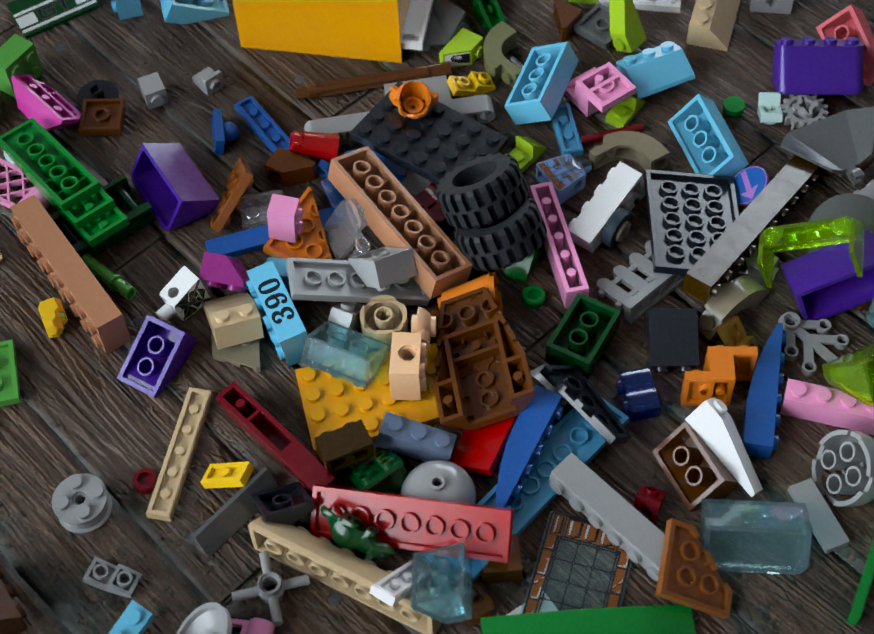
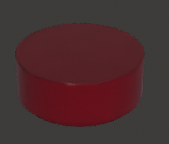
[133,468,158,494]

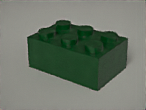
[545,293,621,379]

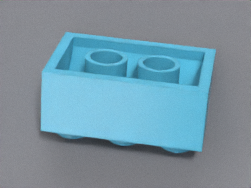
[616,42,695,99]

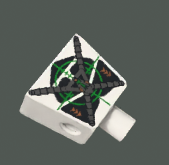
[156,266,211,322]

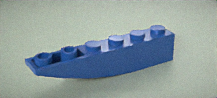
[741,323,787,459]
[495,385,565,509]

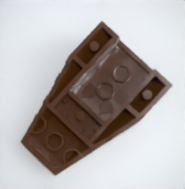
[433,286,536,431]

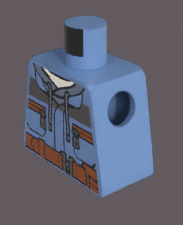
[536,154,592,205]

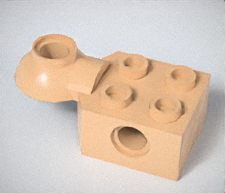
[389,306,437,400]

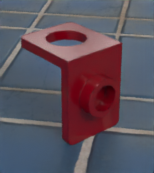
[633,484,666,525]

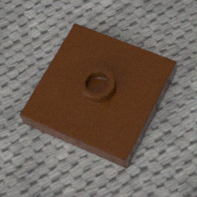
[78,98,127,136]

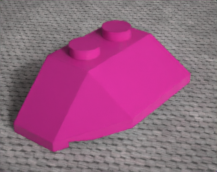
[11,74,81,131]

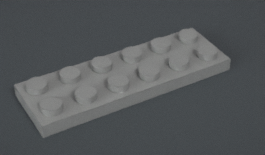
[286,257,430,306]

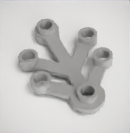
[778,312,855,379]

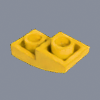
[446,71,496,97]

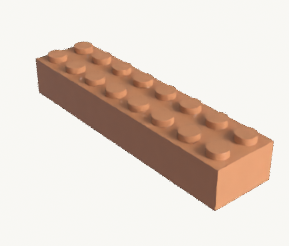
[328,146,473,299]
[10,195,131,354]

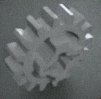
[781,94,828,130]

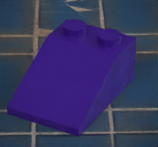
[116,314,198,398]

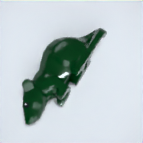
[320,505,395,560]

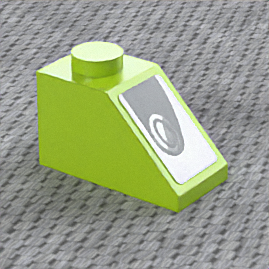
[439,28,484,68]

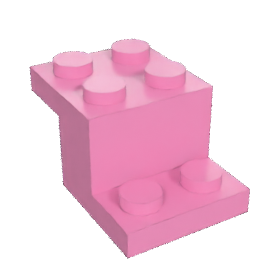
[564,62,637,117]

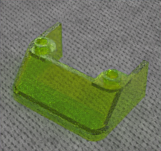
[757,217,864,288]

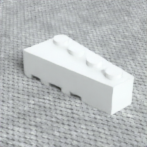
[568,162,645,253]

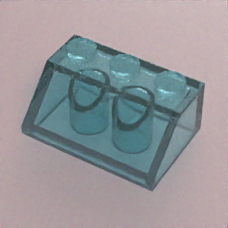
[301,320,391,388]
[411,543,473,624]

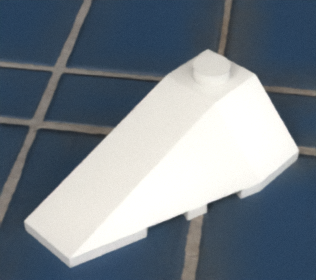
[685,397,763,497]

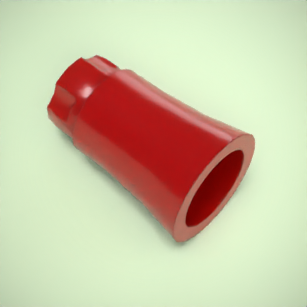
[289,131,339,162]

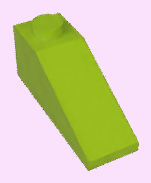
[609,0,647,53]

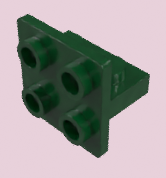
[349,449,409,494]

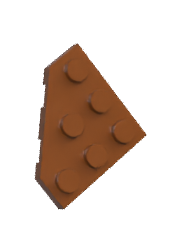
[210,157,254,233]
[656,518,733,619]

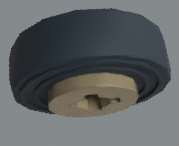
[601,208,633,248]

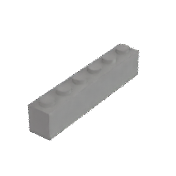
[548,452,665,581]

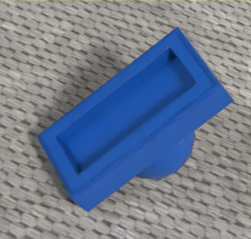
[211,109,239,155]

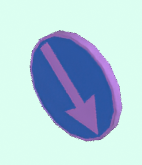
[733,166,769,206]

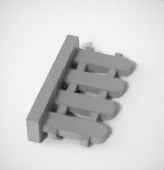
[597,240,686,324]

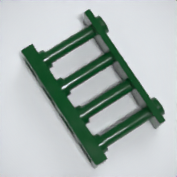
[51,175,156,258]

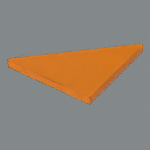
[263,186,333,260]

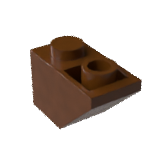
[264,147,318,186]

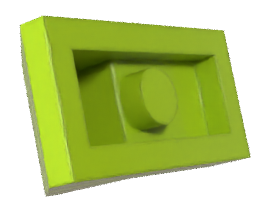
[605,95,645,128]
[509,135,546,173]

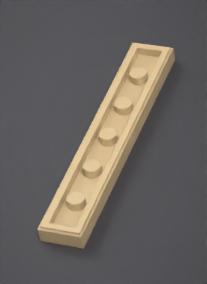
[146,387,213,522]

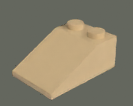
[202,292,264,350]

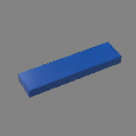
[234,95,296,153]

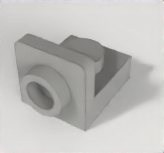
[192,67,225,96]

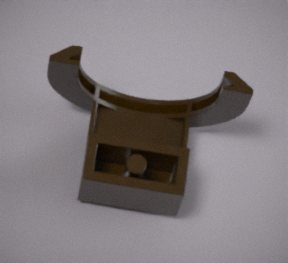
[306,419,387,499]

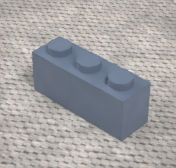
[375,411,457,462]

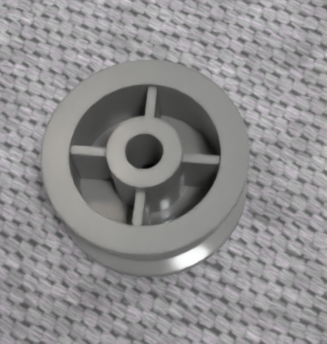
[52,473,113,534]

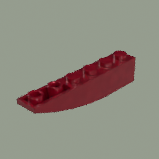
[216,381,336,492]

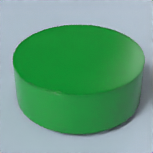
[722,96,745,117]
[522,285,546,309]

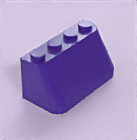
[771,36,863,95]
[131,143,220,231]
[781,229,874,321]

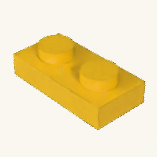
[200,461,254,489]

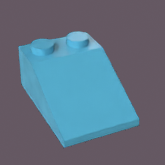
[160,0,229,25]

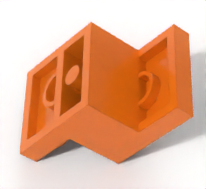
[680,345,758,406]

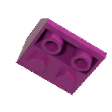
[199,251,249,293]

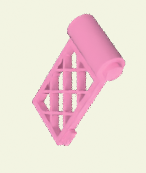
[0,158,51,210]

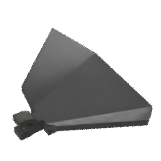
[402,0,466,53]
[780,107,874,187]

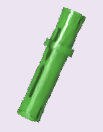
[81,254,136,300]

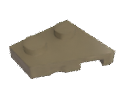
[211,335,261,373]

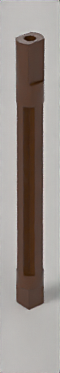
[295,61,452,99]

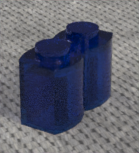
[616,367,661,422]

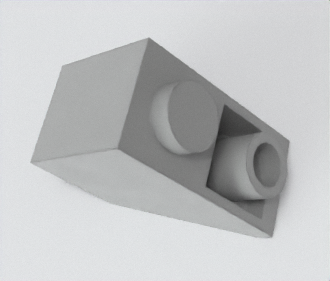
[324,302,364,341]

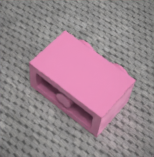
[267,194,304,243]

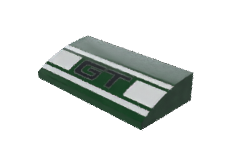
[6,0,99,39]

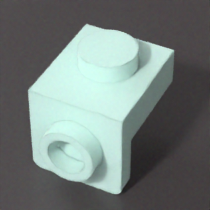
[757,92,783,125]

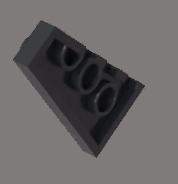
[540,365,631,445]

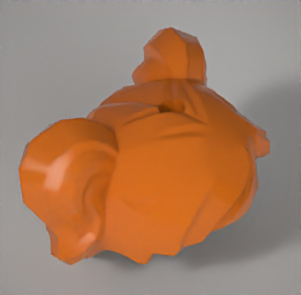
[389,81,439,119]

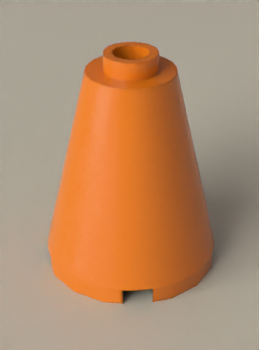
[437,272,503,315]

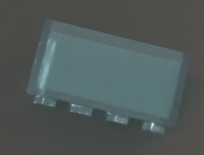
[701,499,813,574]

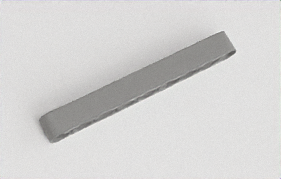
[304,95,495,145]

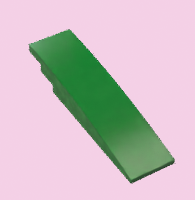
[0,118,130,247]
[481,605,696,634]

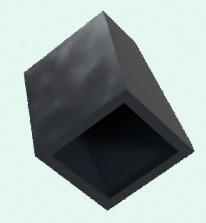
[644,308,699,373]

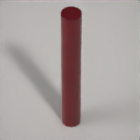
[580,123,644,145]

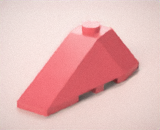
[816,5,874,87]

